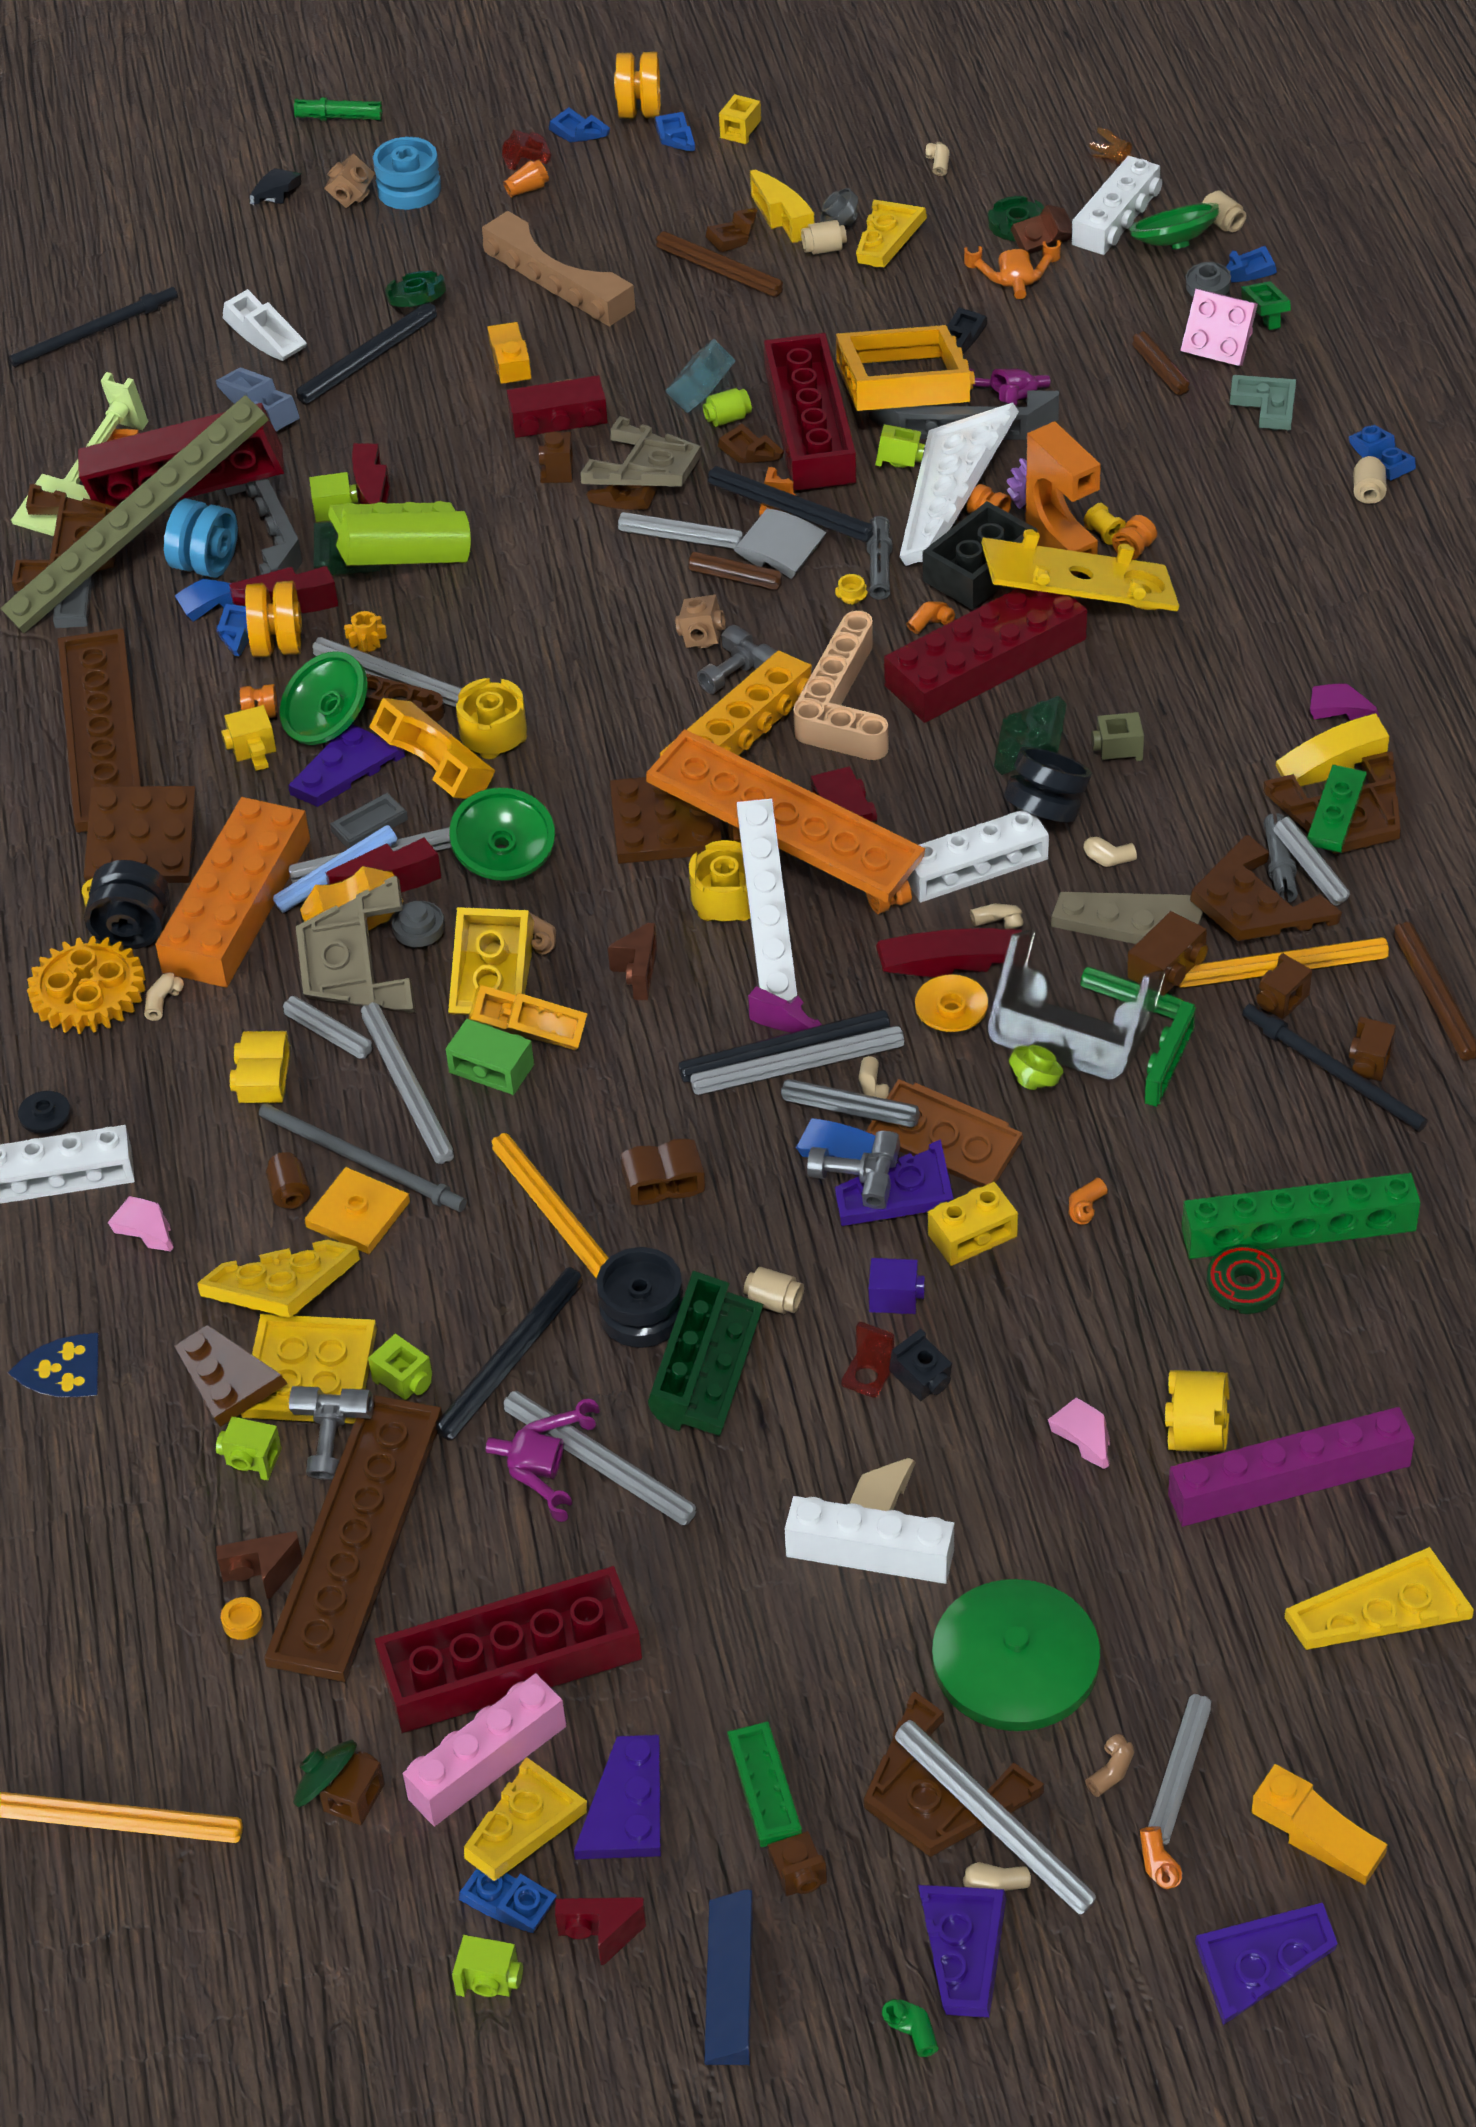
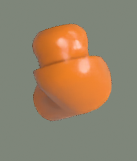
[906,601,955,634]

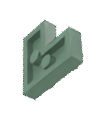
[1230,375,1296,430]

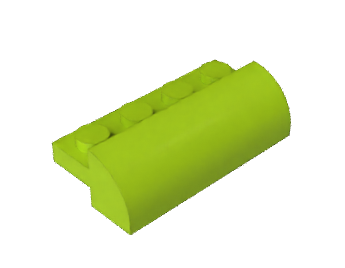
[328,501,471,565]

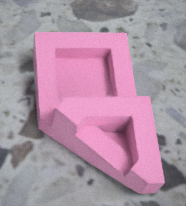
[108,1196,174,1251]
[1048,1398,1110,1469]

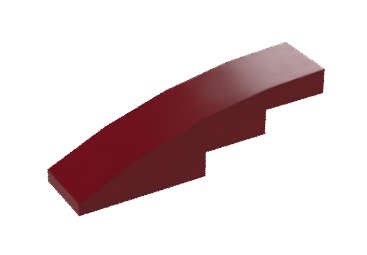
[876,928,1030,977]

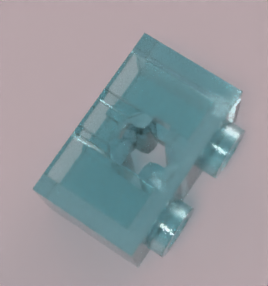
[665,339,736,413]

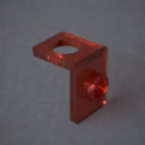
[841,1322,895,1398]

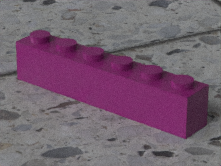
[1168,1407,1415,1527]

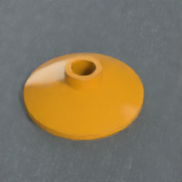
[915,975,988,1032]

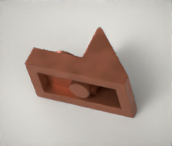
[1010,205,1072,253]
[608,923,657,1000]
[216,1531,302,1600]

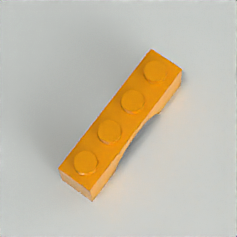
[369,698,495,799]

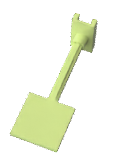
[11,372,148,536]

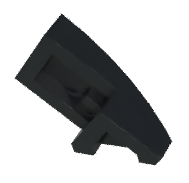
[250,168,301,204]
[946,307,987,354]

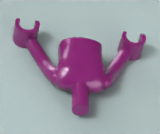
[969,368,1051,405]
[486,1399,600,1522]

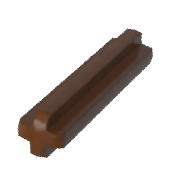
[1132,331,1190,396]
[688,552,782,590]

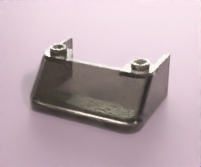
[988,930,1165,1079]

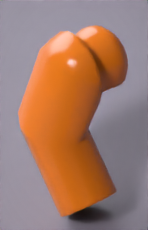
[1068,1178,1108,1225]
[1140,1826,1182,1889]

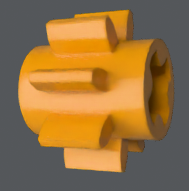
[344,611,387,653]

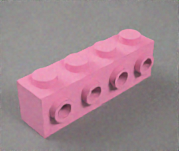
[403,1673,566,1827]

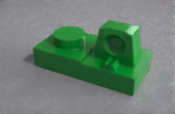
[1241,281,1291,330]

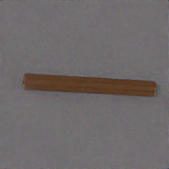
[656,231,783,297]
[1394,921,1476,1061]

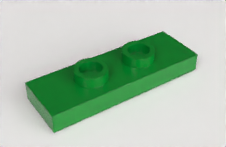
[1307,765,1367,852]
[1145,1001,1196,1107]
[727,1721,802,1847]

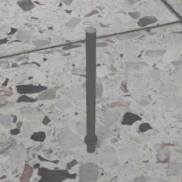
[259,1103,467,1212]

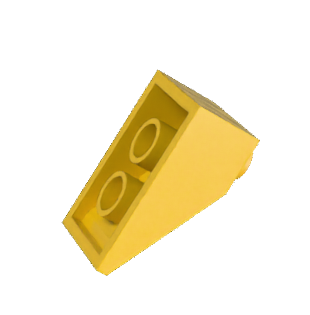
[448,907,534,1015]

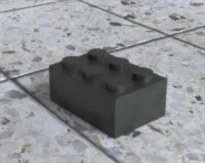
[922,501,1037,610]

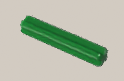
[1081,967,1184,1019]

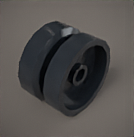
[1004,746,1092,822]
[84,860,169,949]
[596,1247,683,1348]

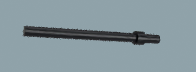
[9,287,178,367]
[1242,1003,1428,1132]

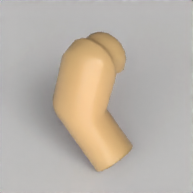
[925,142,950,176]
[1083,837,1137,867]
[970,903,1023,930]
[144,973,184,1021]
[858,1056,890,1099]
[963,1862,1031,1891]

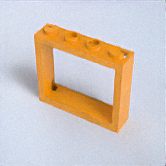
[836,325,975,411]

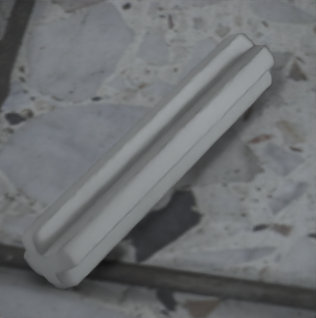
[1274,817,1350,906]
[283,996,373,1059]

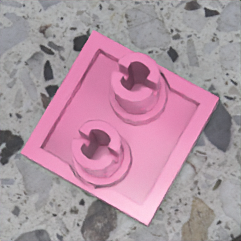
[1180,289,1258,366]

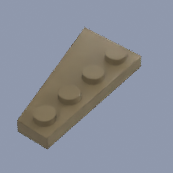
[1051,892,1205,944]

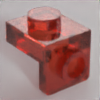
[502,129,552,170]

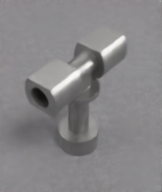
[697,625,777,694]
[807,1131,901,1209]
[289,1386,374,1480]

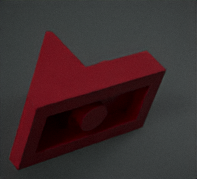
[555,1897,646,1965]

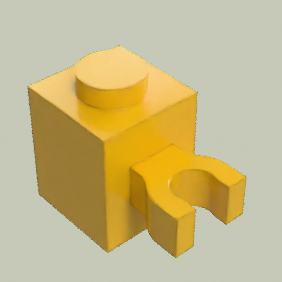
[221,705,276,771]

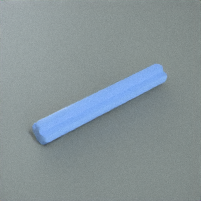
[273,825,397,913]

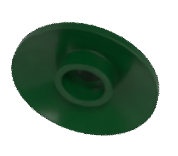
[293,1739,357,1808]

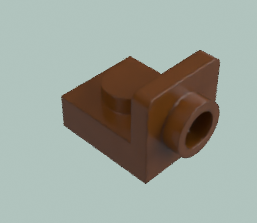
[768,1831,827,1897]

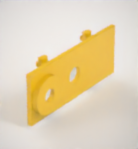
[981,529,1179,611]

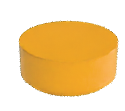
[221,1597,264,1640]

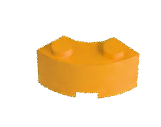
[300,866,403,931]

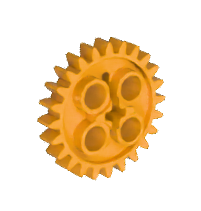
[27,936,146,1034]

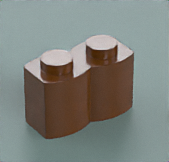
[621,1139,705,1205]

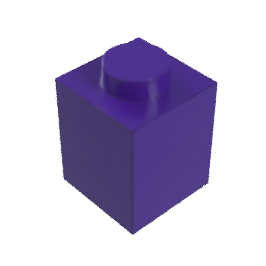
[869,1258,925,1314]

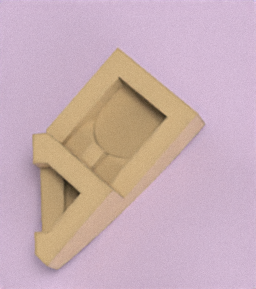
[849,1458,916,1511]

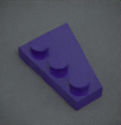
[288,724,405,807]
[835,1139,954,1226]
[574,1735,661,1860]
[918,1885,1006,2018]
[1195,1903,1338,2025]

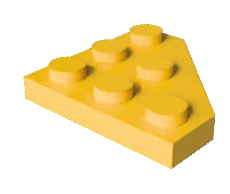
[197,1240,360,1318]

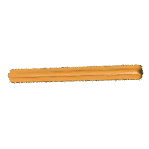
[1178,937,1389,988]
[492,1133,609,1279]
[0,1792,243,1843]

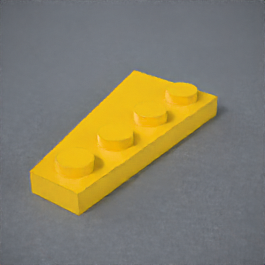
[1285,1547,1474,1650]

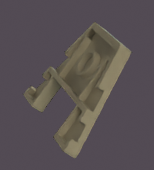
[581,416,701,487]
[296,876,416,1013]

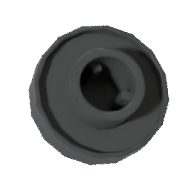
[820,188,858,227]
[1186,262,1231,297]
[392,901,445,947]

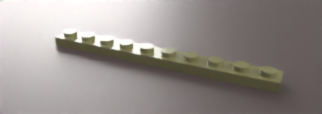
[0,395,268,634]

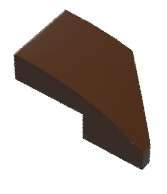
[705,208,757,252]
[718,423,784,463]
[586,485,657,510]

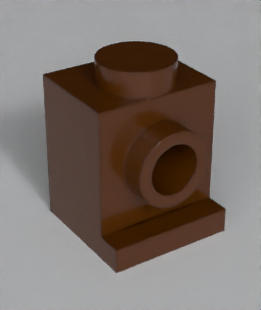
[539,432,574,483]
[1256,953,1312,1019]
[1349,1017,1396,1082]
[319,1751,385,1826]

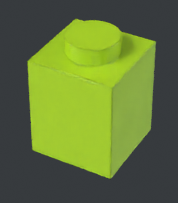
[309,472,358,522]

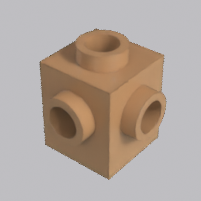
[324,153,375,208]
[675,595,726,648]

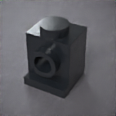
[889,1329,952,1402]

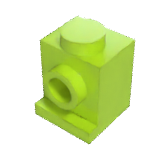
[875,424,925,468]
[368,1333,432,1400]
[216,1417,282,1481]
[452,1935,523,1997]

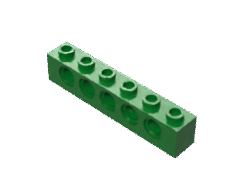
[1181,1173,1420,1259]

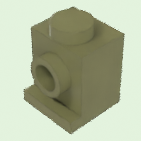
[1091,712,1144,761]

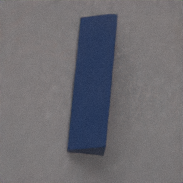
[705,1890,753,2065]

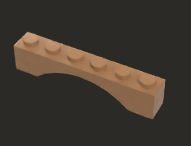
[482,211,635,327]

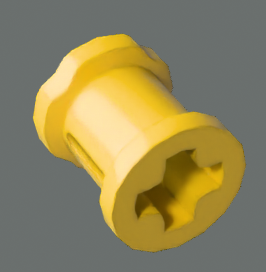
[1083,503,1126,545]

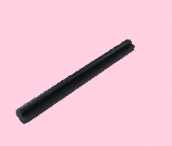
[296,302,437,404]
[708,466,874,542]
[678,1010,890,1082]
[436,1267,583,1440]

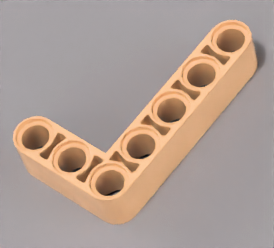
[793,611,889,760]

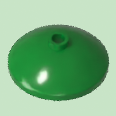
[1129,203,1220,249]
[280,651,367,745]
[449,788,555,880]

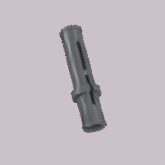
[867,516,893,600]
[1263,813,1298,903]

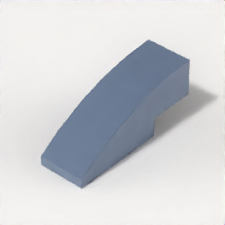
[215,367,300,431]

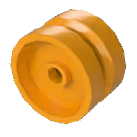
[614,52,661,119]
[245,581,302,658]

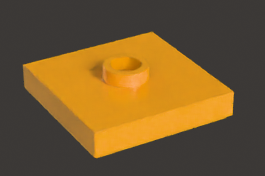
[304,1167,410,1255]

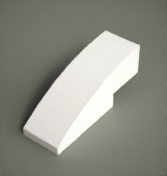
[222,289,307,361]

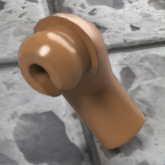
[530,913,556,955]
[1085,1734,1135,1797]

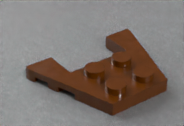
[12,484,117,591]
[1263,751,1401,855]
[1190,835,1342,941]
[864,1691,1044,1857]

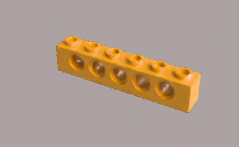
[660,650,812,756]

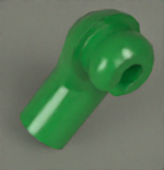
[882,1999,939,2057]

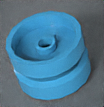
[373,137,442,210]
[164,498,238,578]

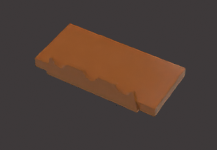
[865,1079,1023,1187]

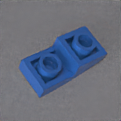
[1349,425,1416,481]
[796,1118,875,1160]
[459,1868,557,1933]

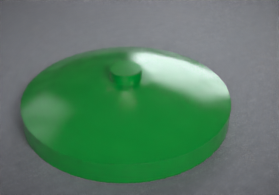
[932,1579,1100,1731]

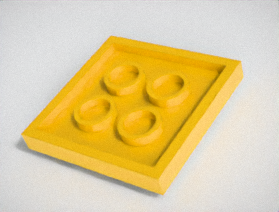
[241,1314,377,1424]

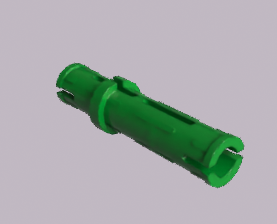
[294,97,382,121]

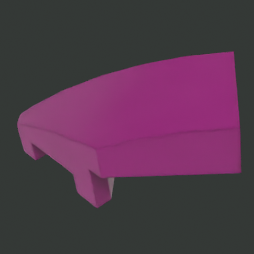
[1310,684,1380,721]
[748,986,822,1033]

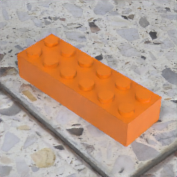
[155,797,310,988]

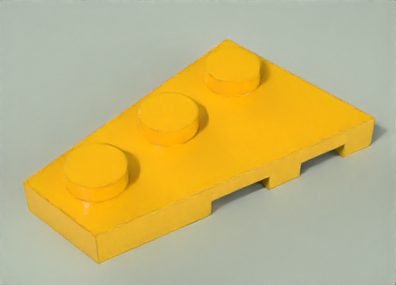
[856,199,927,268]
[464,1757,587,1881]

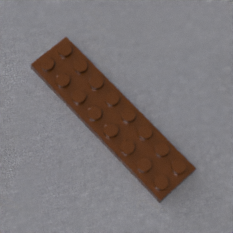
[58,628,141,833]
[264,1395,442,1682]

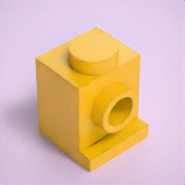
[719,94,761,144]

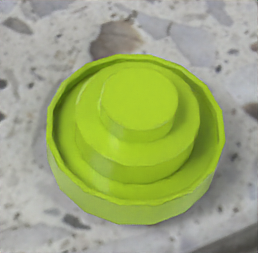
[1009,1045,1063,1090]

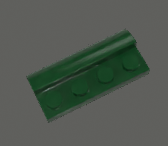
[648,1270,764,1436]

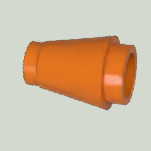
[503,160,549,197]

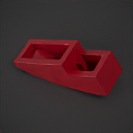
[352,443,390,504]
[229,566,338,614]
[325,837,442,893]

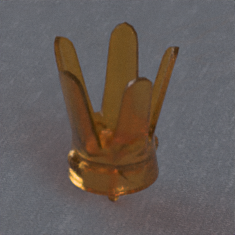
[1089,127,1134,164]

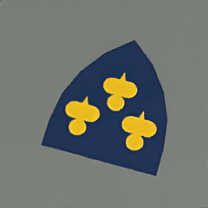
[8,1333,98,1397]

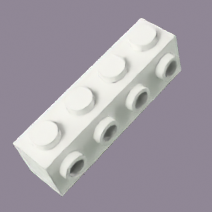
[1072,156,1162,255]
[907,810,1049,903]
[0,1125,135,1204]
[785,1496,954,1584]

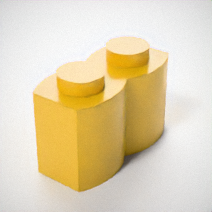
[230,1031,290,1103]

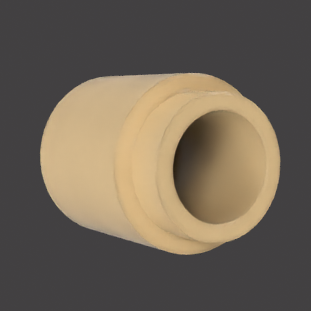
[1202,190,1246,232]
[801,220,847,255]
[1353,456,1387,504]
[744,1267,804,1314]

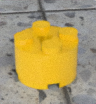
[456,678,527,759]
[689,840,750,921]
[1165,1370,1230,1452]

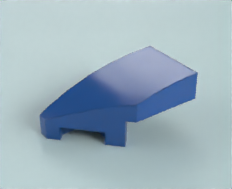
[549,107,610,142]
[655,112,695,151]
[1226,246,1277,282]
[175,579,233,622]
[216,603,249,656]

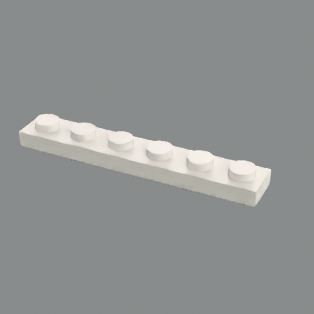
[737,798,797,1003]

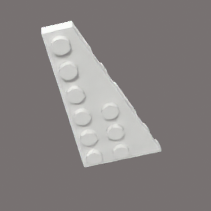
[899,403,1019,566]

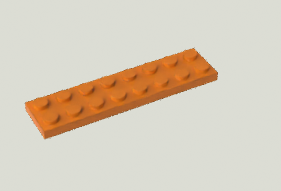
[646,729,925,903]

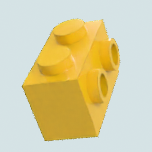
[928,1182,1018,1266]

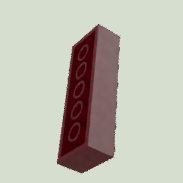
[763,333,856,490]
[78,403,284,507]
[884,588,1087,723]
[374,1566,642,1733]

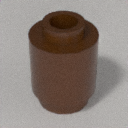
[266,1152,310,1209]

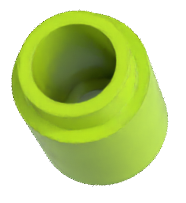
[703,388,752,427]

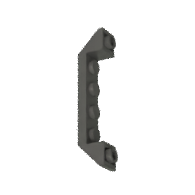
[869,390,1059,440]
[224,478,303,575]

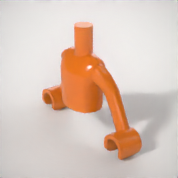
[964,240,1061,299]

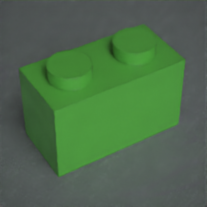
[446,1019,534,1095]

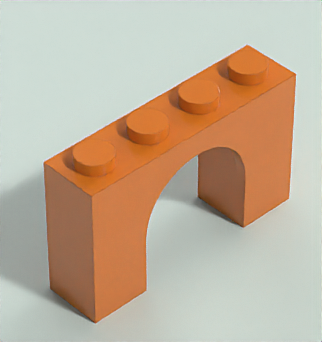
[1026,421,1101,575]

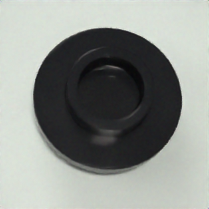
[18,1091,71,1134]

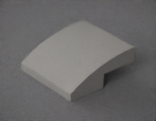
[734,508,826,579]

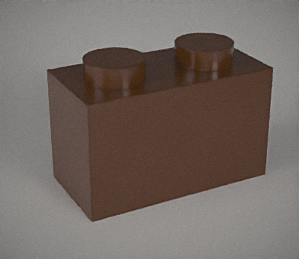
[1128,911,1208,996]

